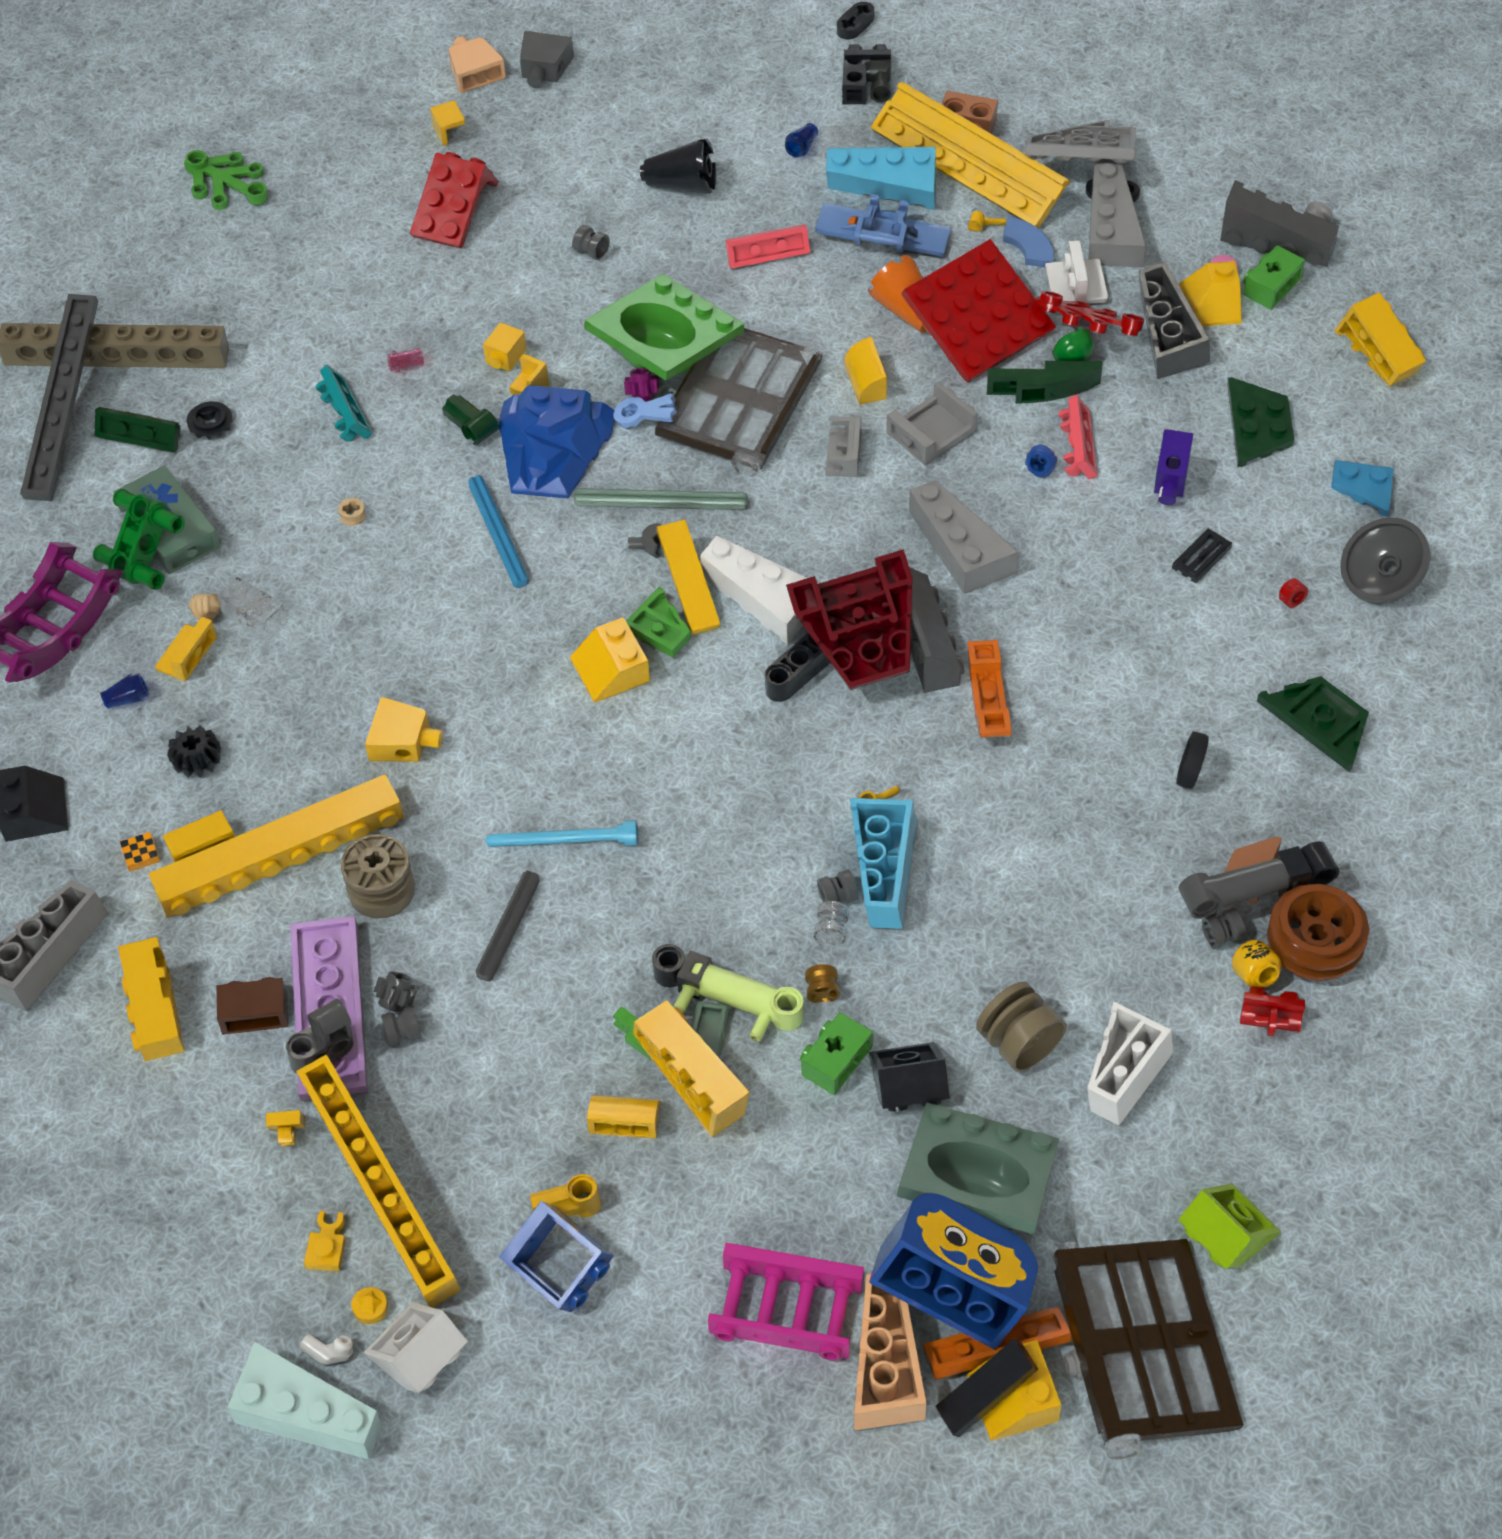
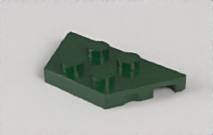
[1227,377,1294,467]
[1257,676,1369,772]

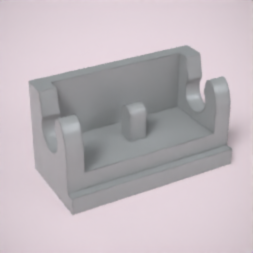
[825,415,861,477]

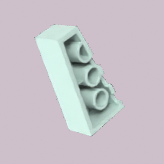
[227,1342,382,1460]

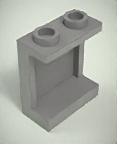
[887,382,977,466]

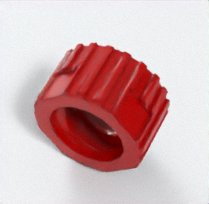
[1279,578,1309,608]

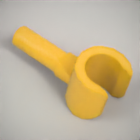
[968,211,1007,232]
[858,786,900,799]

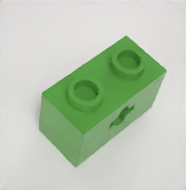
[1243,245,1305,310]
[800,1012,873,1096]

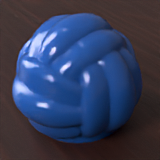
[1025,444,1058,478]

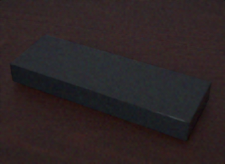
[935,1338,1039,1437]

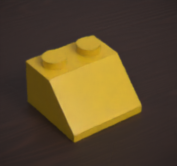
[570,617,650,703]
[967,1340,1062,1441]

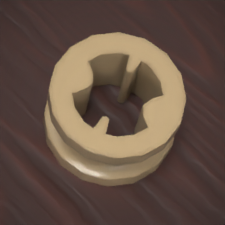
[338,498,366,526]

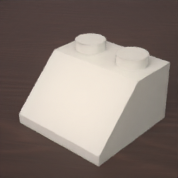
[364,1302,468,1393]

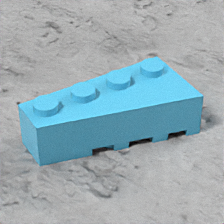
[826,147,936,210]
[850,798,917,929]

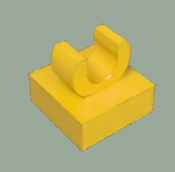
[266,1110,305,1146]

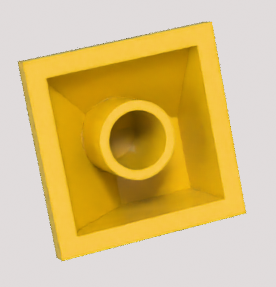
[1178,261,1242,326]

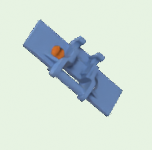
[815,194,951,257]

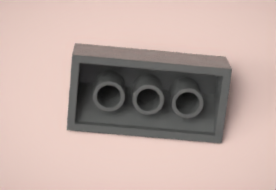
[910,567,965,693]

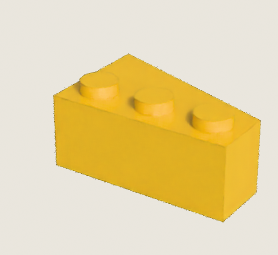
[1334,292,1426,386]
[118,937,184,1061]

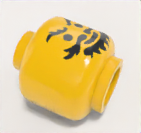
[1232,940,1282,988]

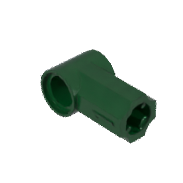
[442,394,499,446]

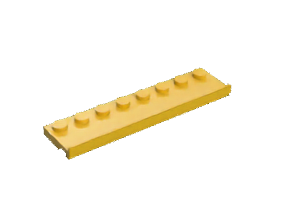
[870,82,1071,229]

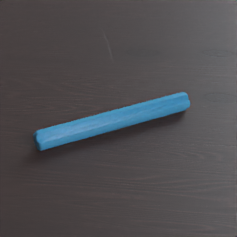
[468,475,529,588]

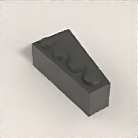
[1220,180,1339,267]

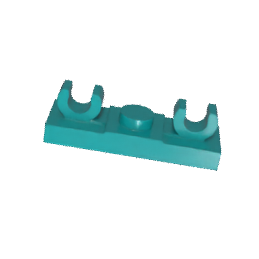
[315,364,373,442]

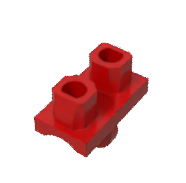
[1240,987,1305,1037]

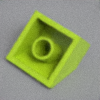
[1178,1183,1281,1269]

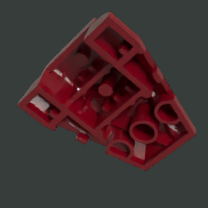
[786,549,913,690]

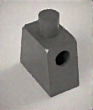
[520,31,574,88]

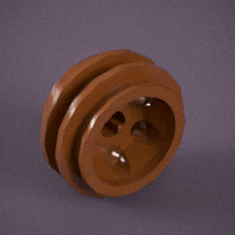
[1266,884,1370,981]

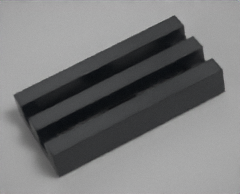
[1172,528,1232,583]

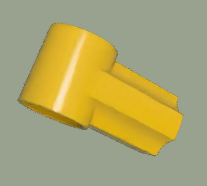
[530,1174,601,1217]

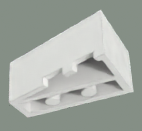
[1087,1002,1173,1126]

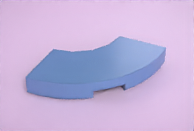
[1003,216,1054,267]

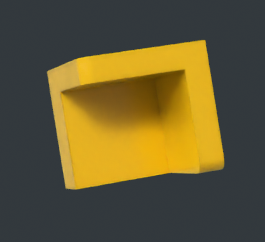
[430,100,465,146]
[509,354,549,395]

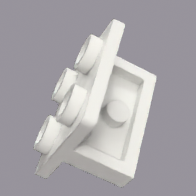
[1045,240,1108,304]

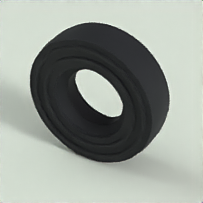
[1176,731,1209,789]

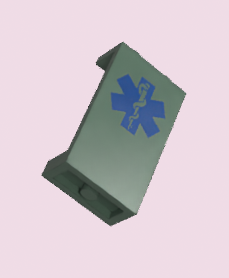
[113,465,221,575]

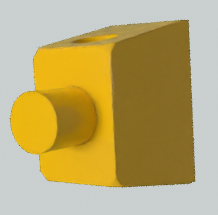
[365,697,443,762]

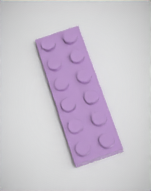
[290,916,368,1101]

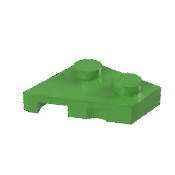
[626,587,691,658]

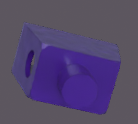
[1154,429,1194,505]

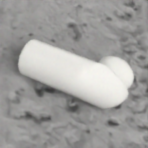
[299,1334,353,1366]

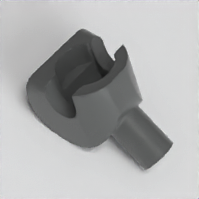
[628,523,662,558]

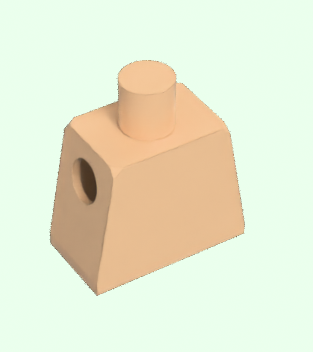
[448,36,506,93]

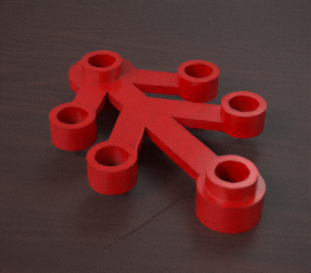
[1036,291,1145,336]

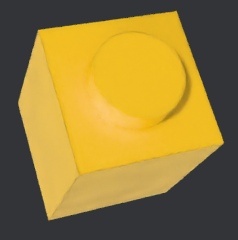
[483,322,527,372]

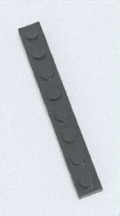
[20,293,98,501]

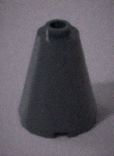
[640,139,716,194]

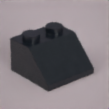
[0,765,69,842]
[869,1042,950,1112]

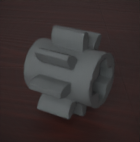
[374,971,417,1012]

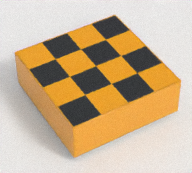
[120,832,160,872]

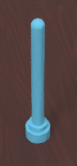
[485,820,638,847]

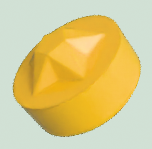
[351,1287,388,1324]

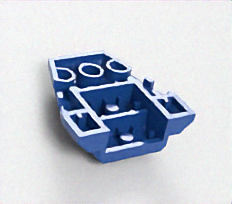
[498,385,615,499]

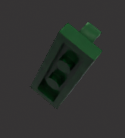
[94,407,181,452]

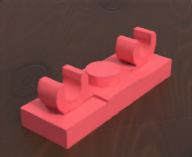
[725,224,811,269]
[1058,395,1098,479]

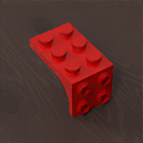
[409,152,499,249]

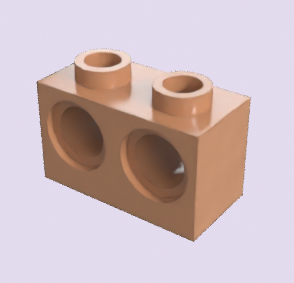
[942,91,998,134]

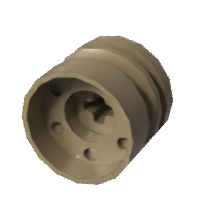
[341,834,415,919]
[976,981,1067,1072]

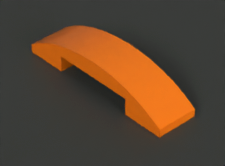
[967,640,1012,738]

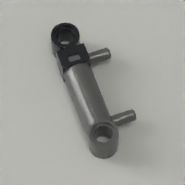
[1178,841,1340,919]

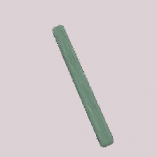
[574,488,748,510]

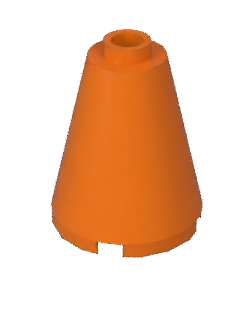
[868,255,929,333]

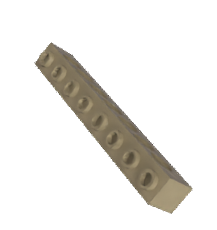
[0,323,229,368]

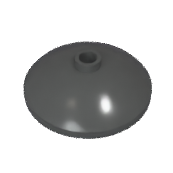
[1340,518,1431,603]

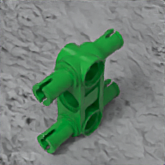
[93,488,185,590]

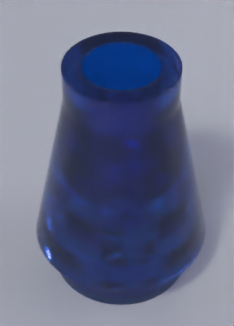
[785,123,818,157]
[100,673,149,709]

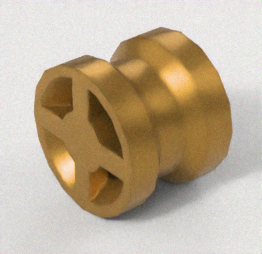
[805,964,840,1003]

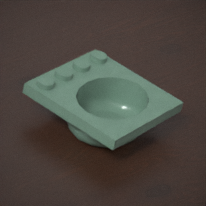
[897,1102,1059,1234]

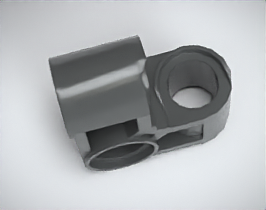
[286,998,354,1073]

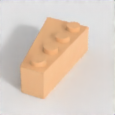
[854,1274,927,1431]

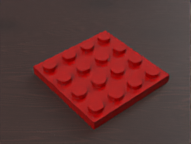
[901,239,1056,383]

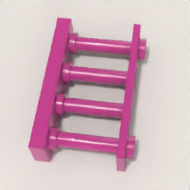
[708,1242,864,1361]

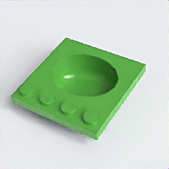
[584,274,745,381]

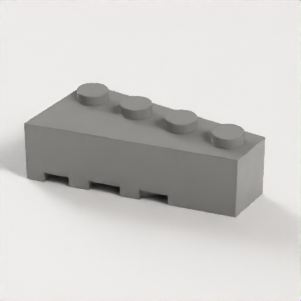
[1088,162,1146,268]
[909,480,1018,594]
[0,880,108,1011]

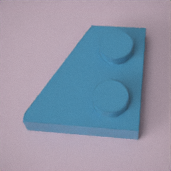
[1331,460,1394,517]

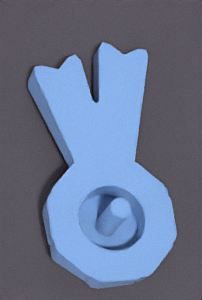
[613,394,677,428]

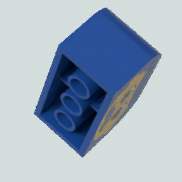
[869,1193,1038,1350]

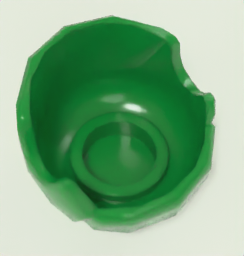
[1052,328,1094,361]

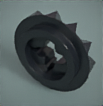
[186,401,233,440]

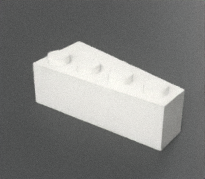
[700,535,819,645]

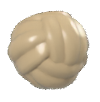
[188,594,223,620]

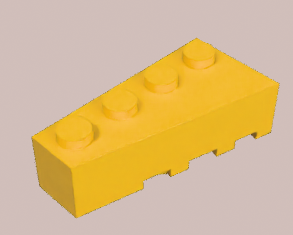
[633,1000,750,1137]

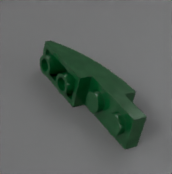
[987,360,1102,404]

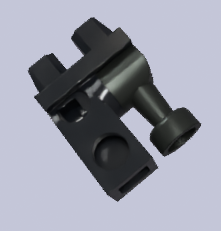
[842,44,891,105]

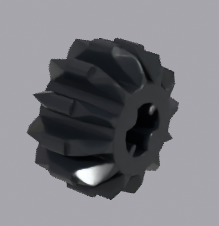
[167,725,221,778]

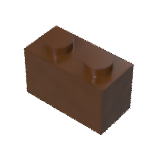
[216,977,288,1035]

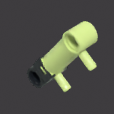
[652,944,804,1042]

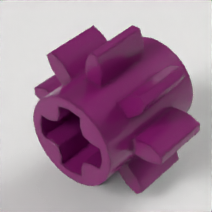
[624,368,659,402]

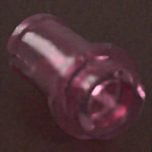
[387,348,424,373]

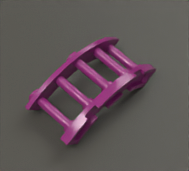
[0,542,123,683]

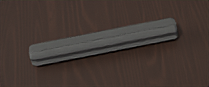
[476,870,540,982]

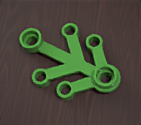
[184,150,268,210]

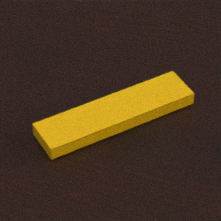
[657,519,720,635]

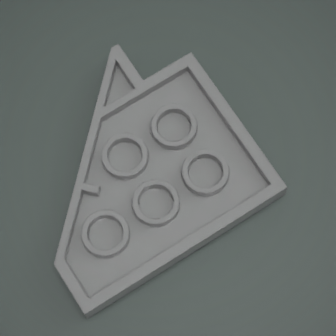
[1025,120,1136,163]

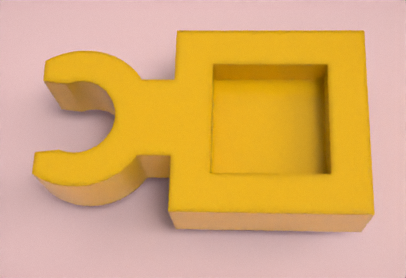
[304,1211,346,1272]

